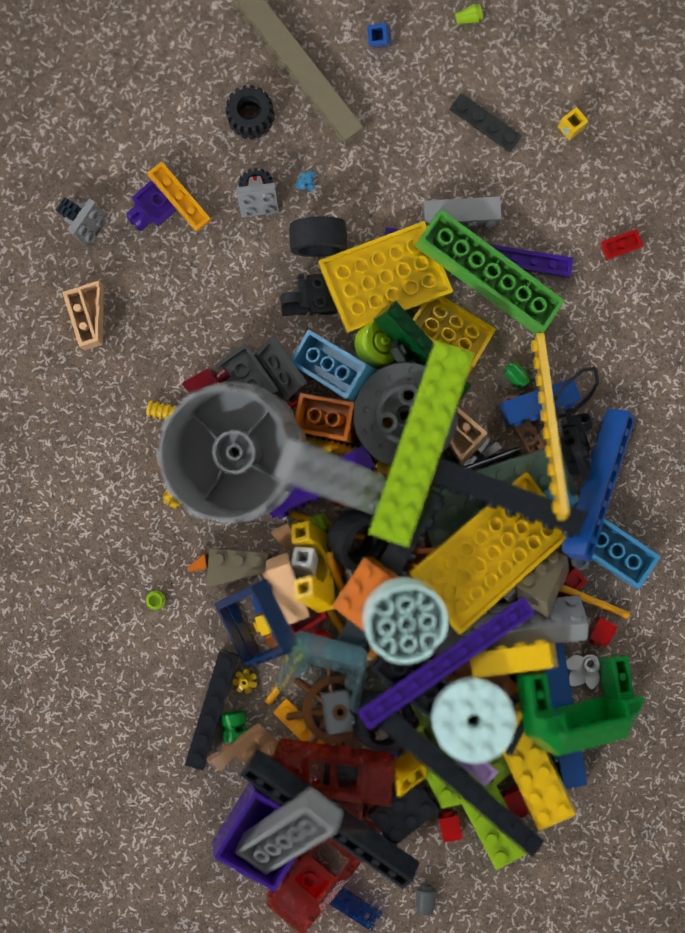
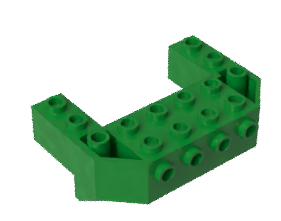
[516,654,645,756]

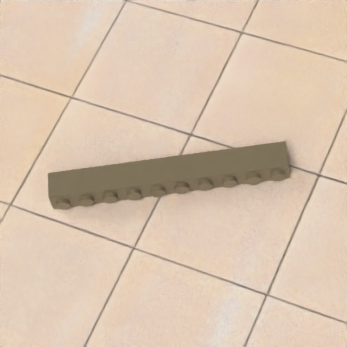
[231,0,363,146]

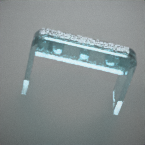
[276,631,368,713]

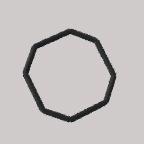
[553,367,600,419]

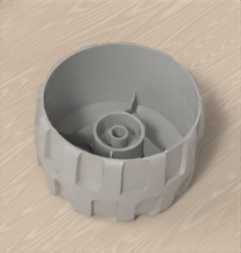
[157,382,306,524]

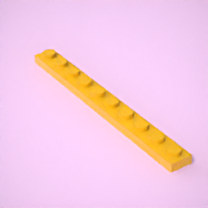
[531,333,569,520]

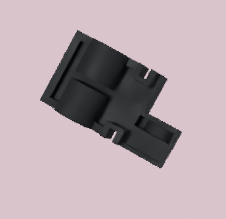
[280,274,338,316]
[559,409,593,481]

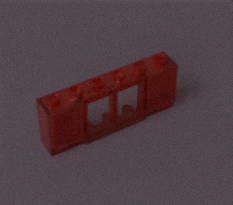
[275,738,396,807]
[266,806,362,933]

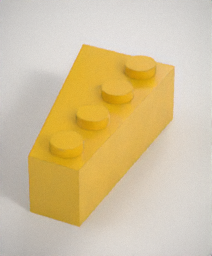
[470,639,559,677]

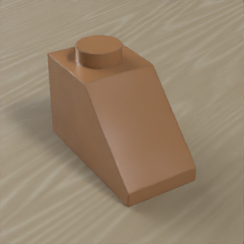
[271,520,299,551]

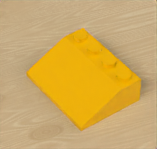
[413,296,496,378]

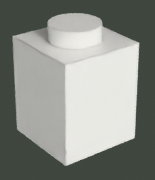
[291,547,319,577]

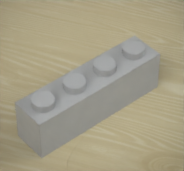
[423,196,502,229]

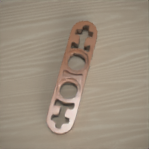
[501,395,545,453]

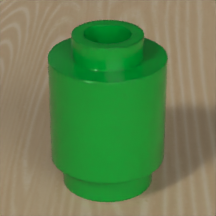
[503,361,532,390]

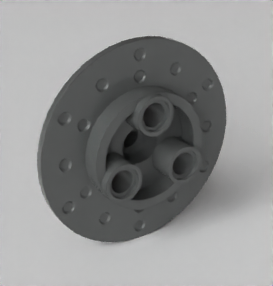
[354,363,458,464]

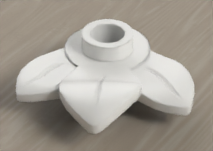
[566,654,600,689]

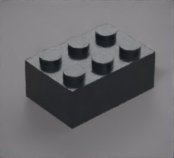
[369,782,440,845]

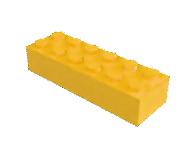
[502,702,576,831]

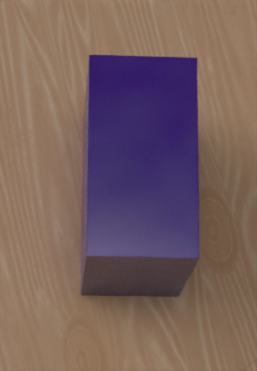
[212,783,297,892]

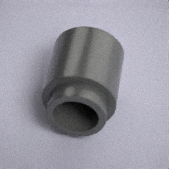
[416,883,436,916]

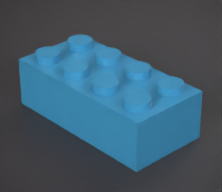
[291,329,376,402]
[592,519,661,589]

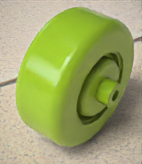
[354,321,396,369]

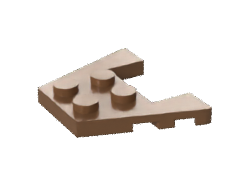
[207,723,285,772]

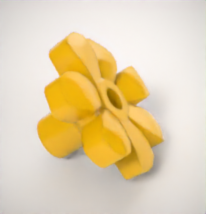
[233,668,257,694]

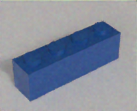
[498,380,582,428]

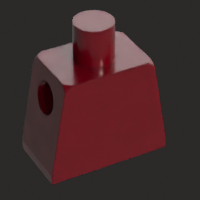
[182,367,231,394]

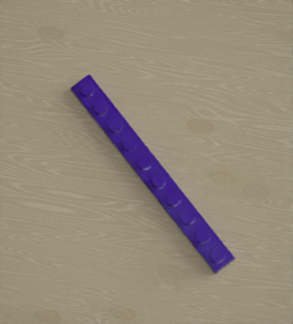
[384,227,573,278]
[357,597,535,729]

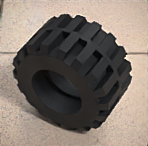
[225,85,274,140]

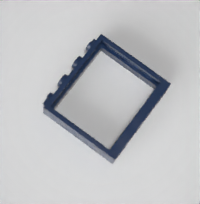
[214,579,298,666]

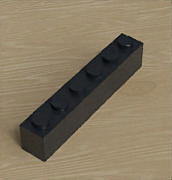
[185,649,239,771]

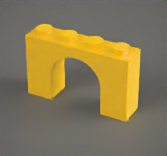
[291,520,335,613]

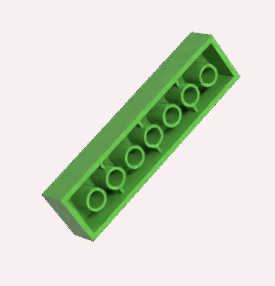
[414,209,565,335]

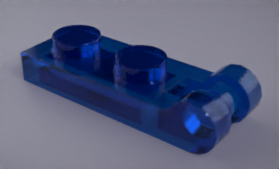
[326,883,383,931]

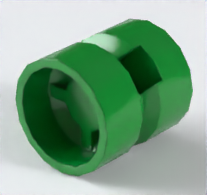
[221,710,249,743]

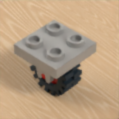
[236,168,279,217]
[56,197,108,247]

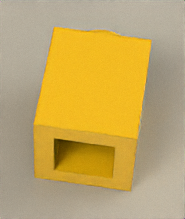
[557,107,589,141]

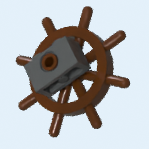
[285,658,376,760]

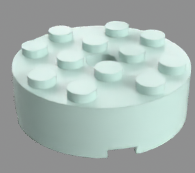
[362,577,448,664]
[431,677,516,763]

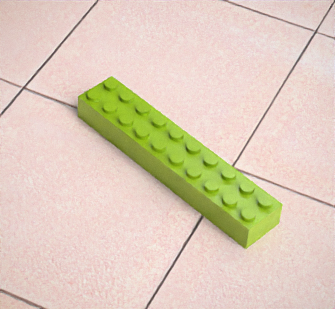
[369,340,474,547]

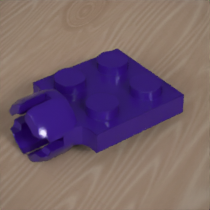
[126,180,177,231]

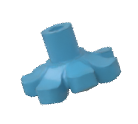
[295,170,316,191]

